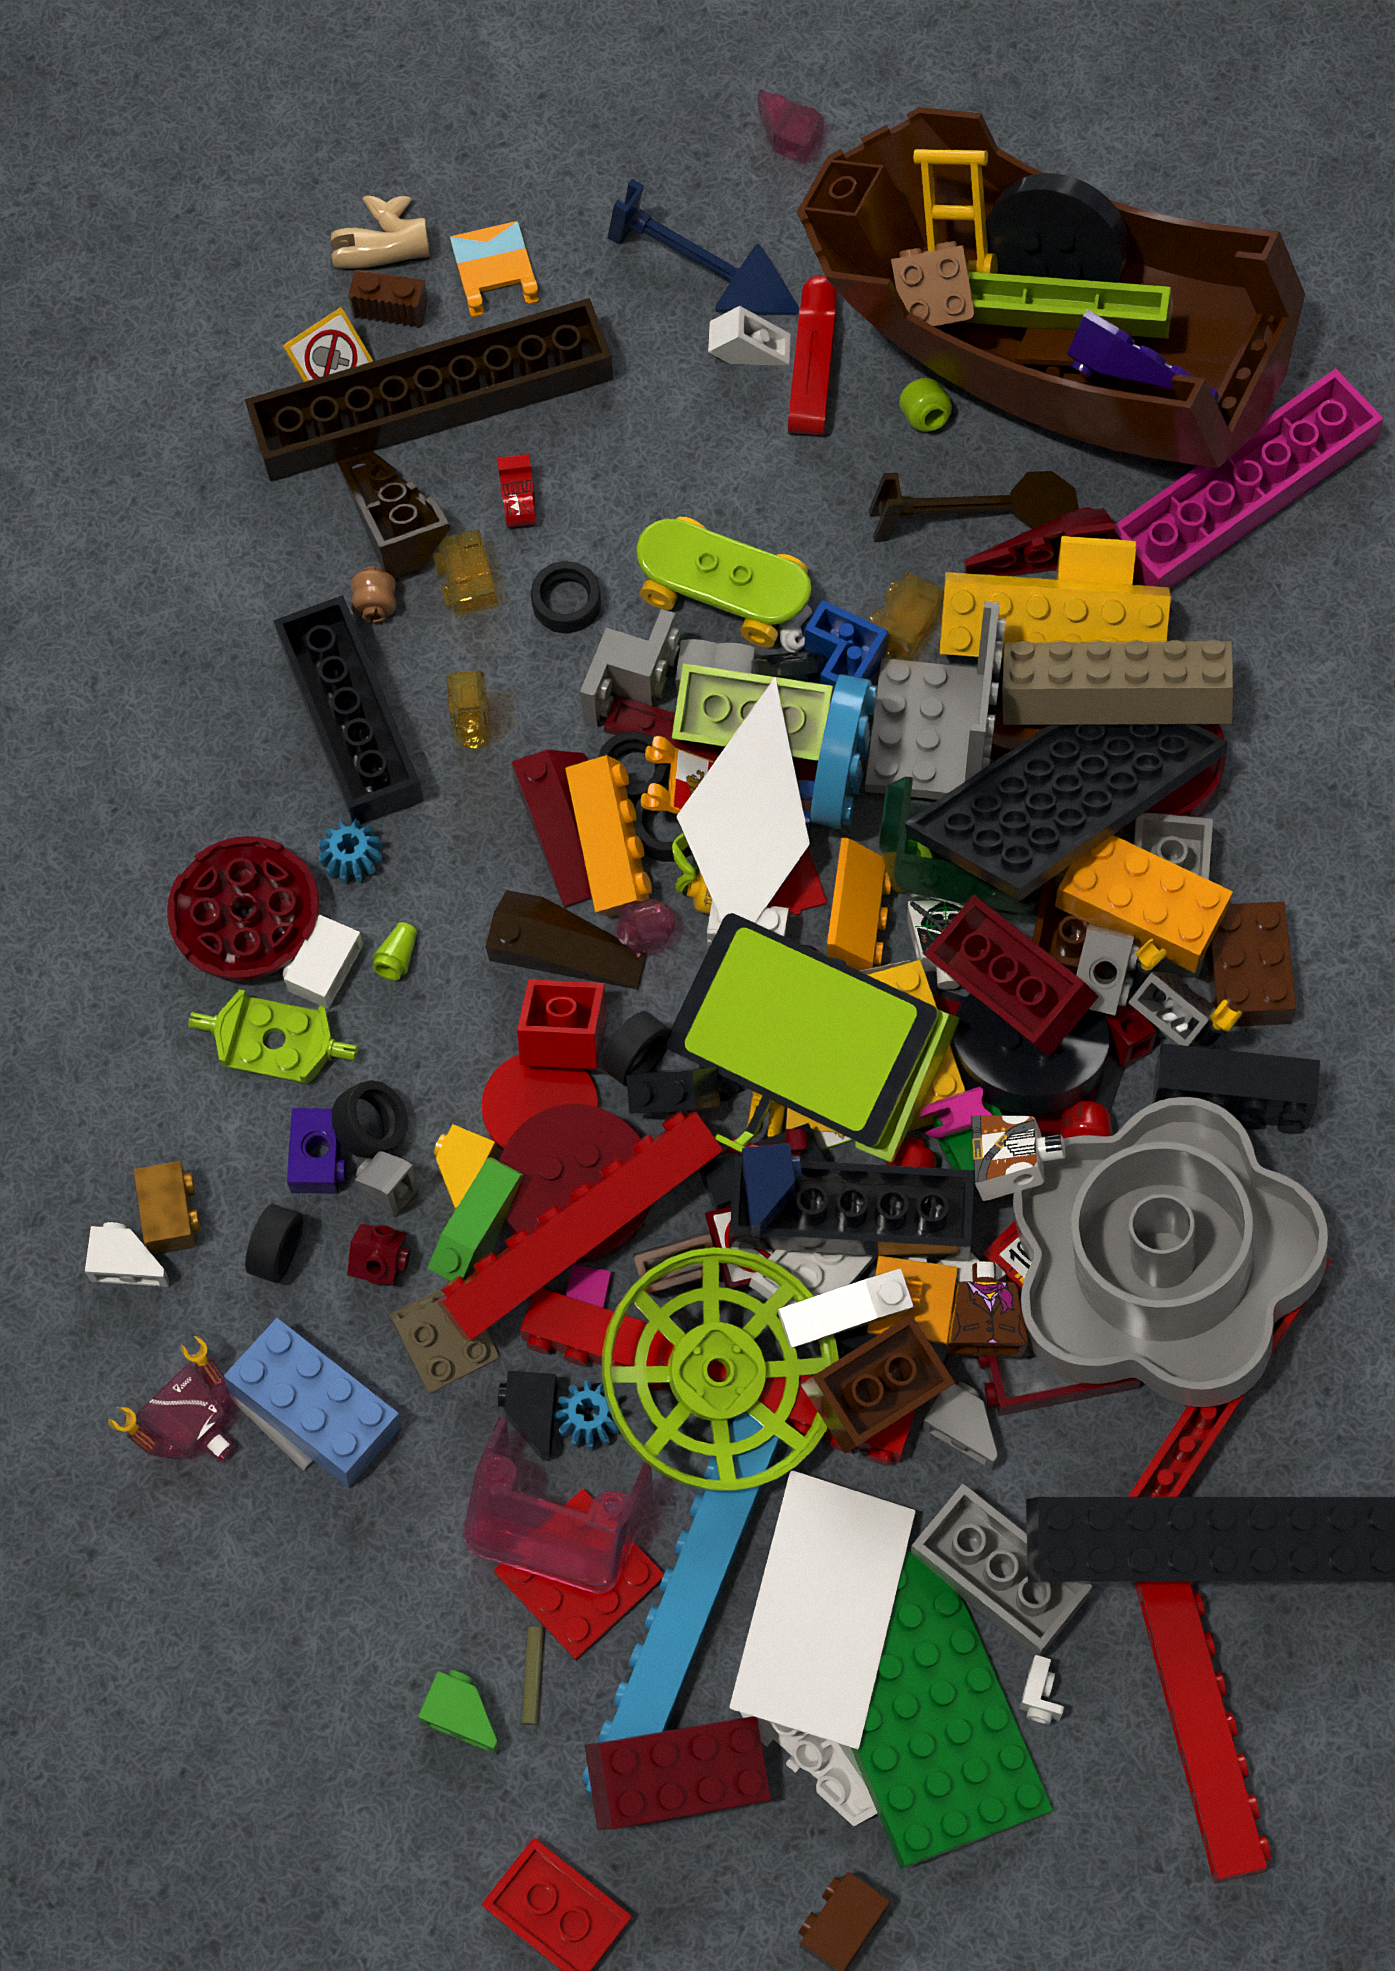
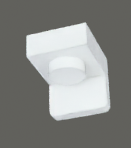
[1019,1655,1064,1724]

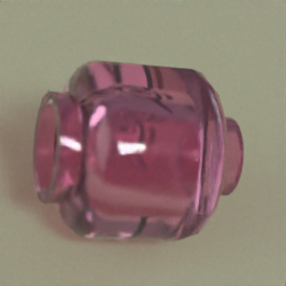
[616,899,675,952]

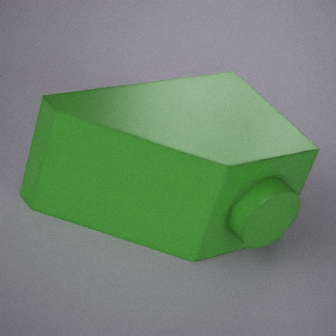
[418,1670,500,1755]

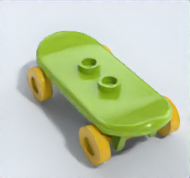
[636,517,811,648]

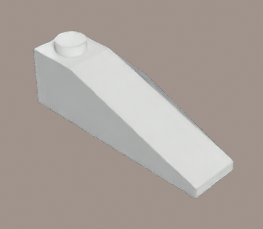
[740,1712,877,1826]

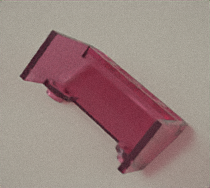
[463,1416,653,1593]

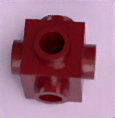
[347,1224,410,1285]

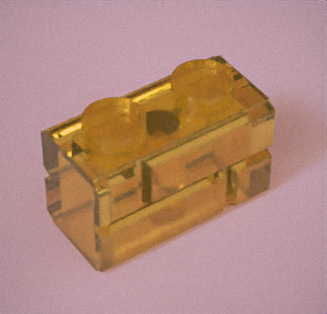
[433,529,498,617]
[869,572,944,661]
[446,670,492,748]

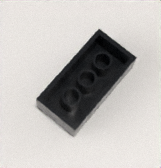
[1152,1043,1320,1134]

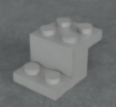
[580,609,680,728]

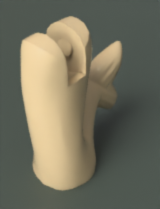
[330,196,430,269]

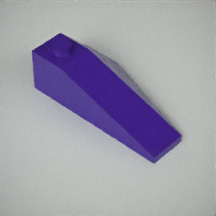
[1067,309,1219,401]

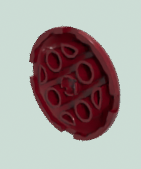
[167,836,320,980]

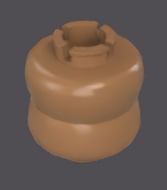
[351,566,396,623]

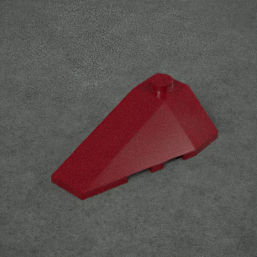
[964,507,1115,577]
[511,749,592,908]

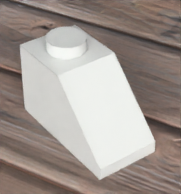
[708,306,791,365]
[85,1222,170,1287]

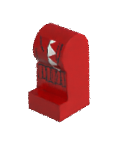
[497,454,536,528]

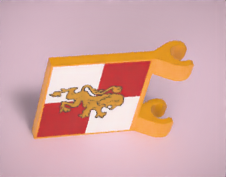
[641,736,714,814]

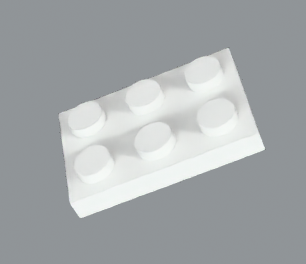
[749,1250,878,1307]

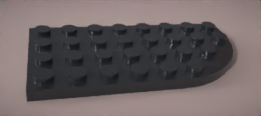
[905,724,1227,901]

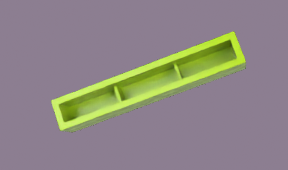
[961,272,1173,338]

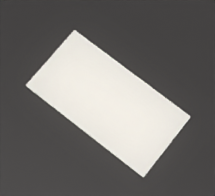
[730,1470,915,1749]

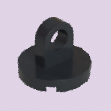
[751,652,826,682]

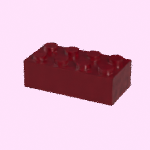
[924,895,1099,1057]
[584,1716,771,1830]

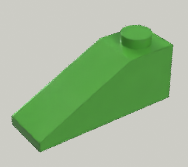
[428,1157,524,1281]

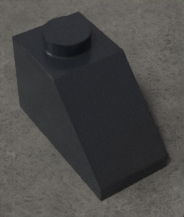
[498,1371,558,1461]

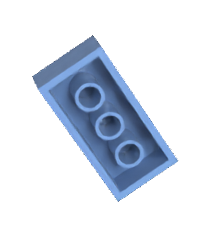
[224,1318,400,1488]

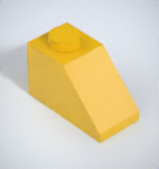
[434,1124,497,1210]

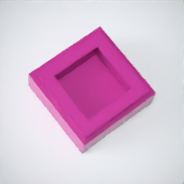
[565,1264,611,1308]

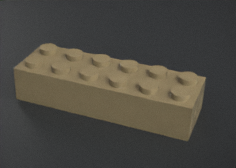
[1002,640,1233,725]

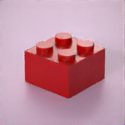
[517,979,607,1069]

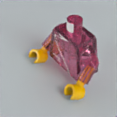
[108,1336,234,1462]

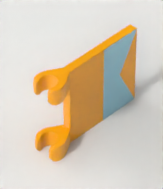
[450,221,539,317]

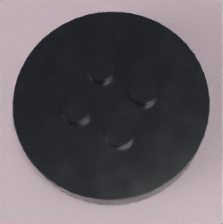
[986,173,1130,283]
[951,994,1109,1115]

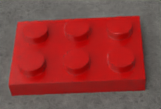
[481,1837,633,1971]

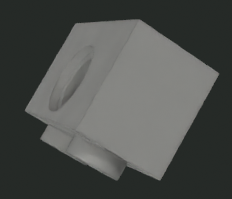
[1076,924,1140,1015]

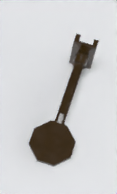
[869,471,1079,542]

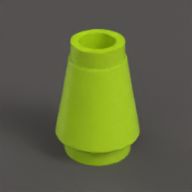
[372,922,418,981]

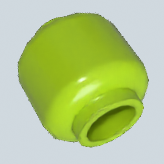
[899,378,952,432]

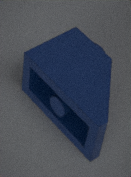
[742,1143,802,1237]

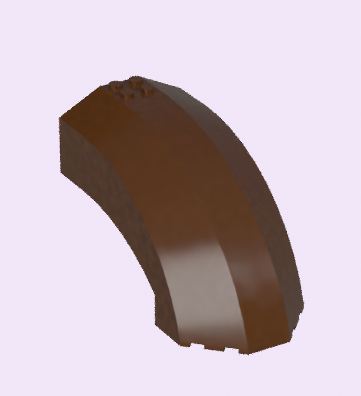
[797,107,1305,468]

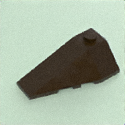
[337,451,450,578]
[485,890,646,990]

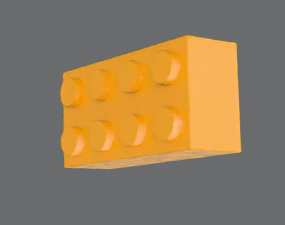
[1055,835,1233,973]

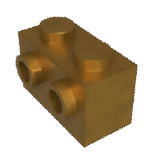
[134,1161,201,1254]

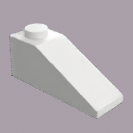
[777,1268,914,1349]

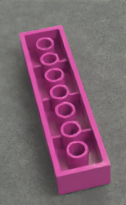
[1113,368,1384,589]

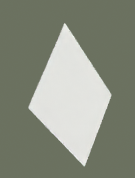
[677,677,810,923]

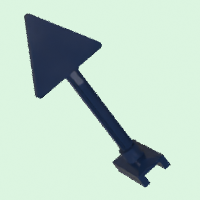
[607,179,800,315]

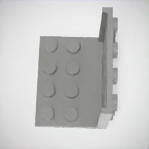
[865,601,1006,800]

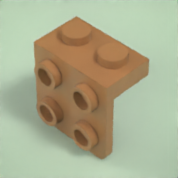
[891,241,975,327]

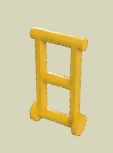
[913,149,998,274]

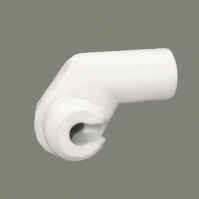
[778,605,812,653]

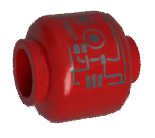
[1061,1101,1112,1139]

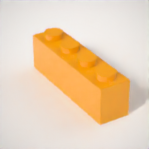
[565,755,652,918]

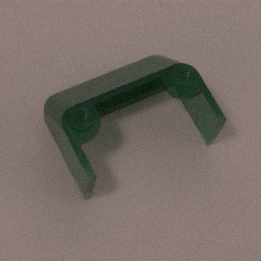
[879,776,1040,915]

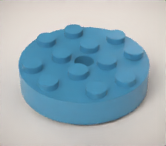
[810,674,878,830]

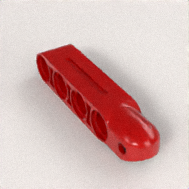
[788,275,838,435]

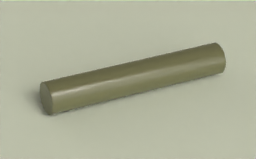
[521,1626,544,1725]

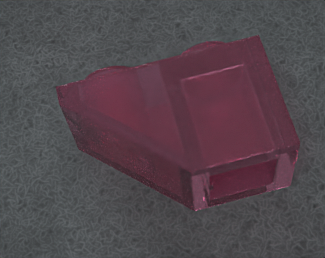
[758,90,824,165]

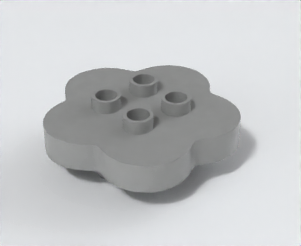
[1013,1097,1328,1407]

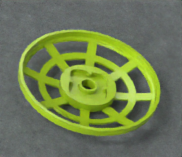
[601,1247,839,1492]

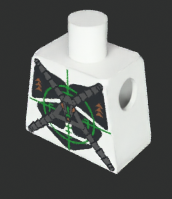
[907,898,981,989]

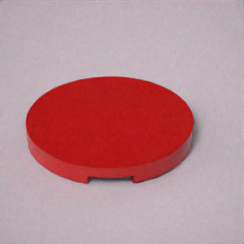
[482,1054,598,1151]

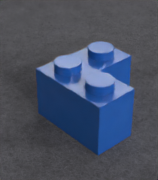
[804,600,888,692]

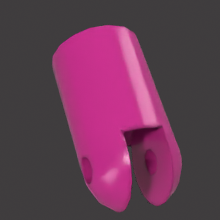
[919,1086,992,1139]

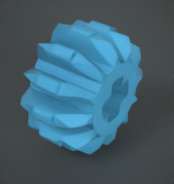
[318,818,382,884]
[554,1380,623,1450]

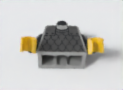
[1128,938,1242,1046]

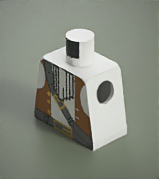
[971,1115,1065,1201]

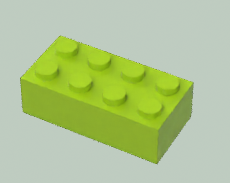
[672,663,834,760]

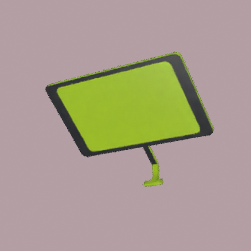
[666,913,939,1152]

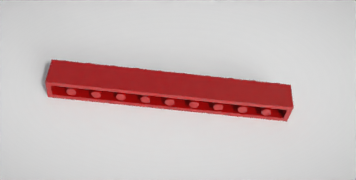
[520,1288,916,1465]

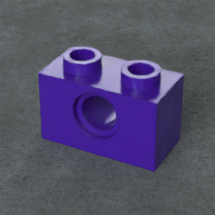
[287,1108,346,1194]

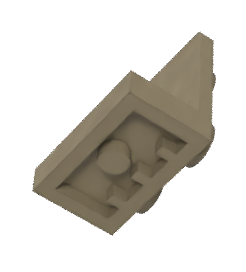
[388,1286,498,1393]

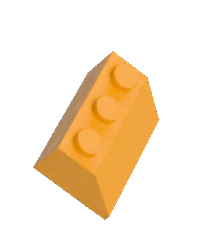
[827,837,893,971]

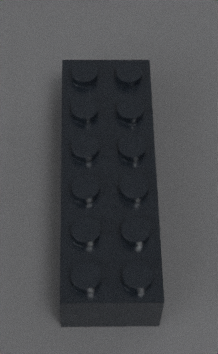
[273,595,424,824]
[730,1156,974,1261]

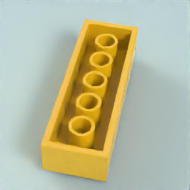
[940,572,1171,659]

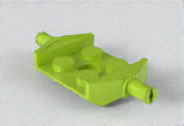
[188,989,358,1084]

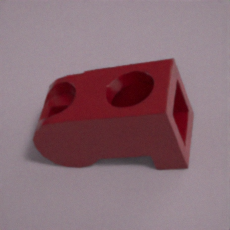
[1103,998,1157,1068]

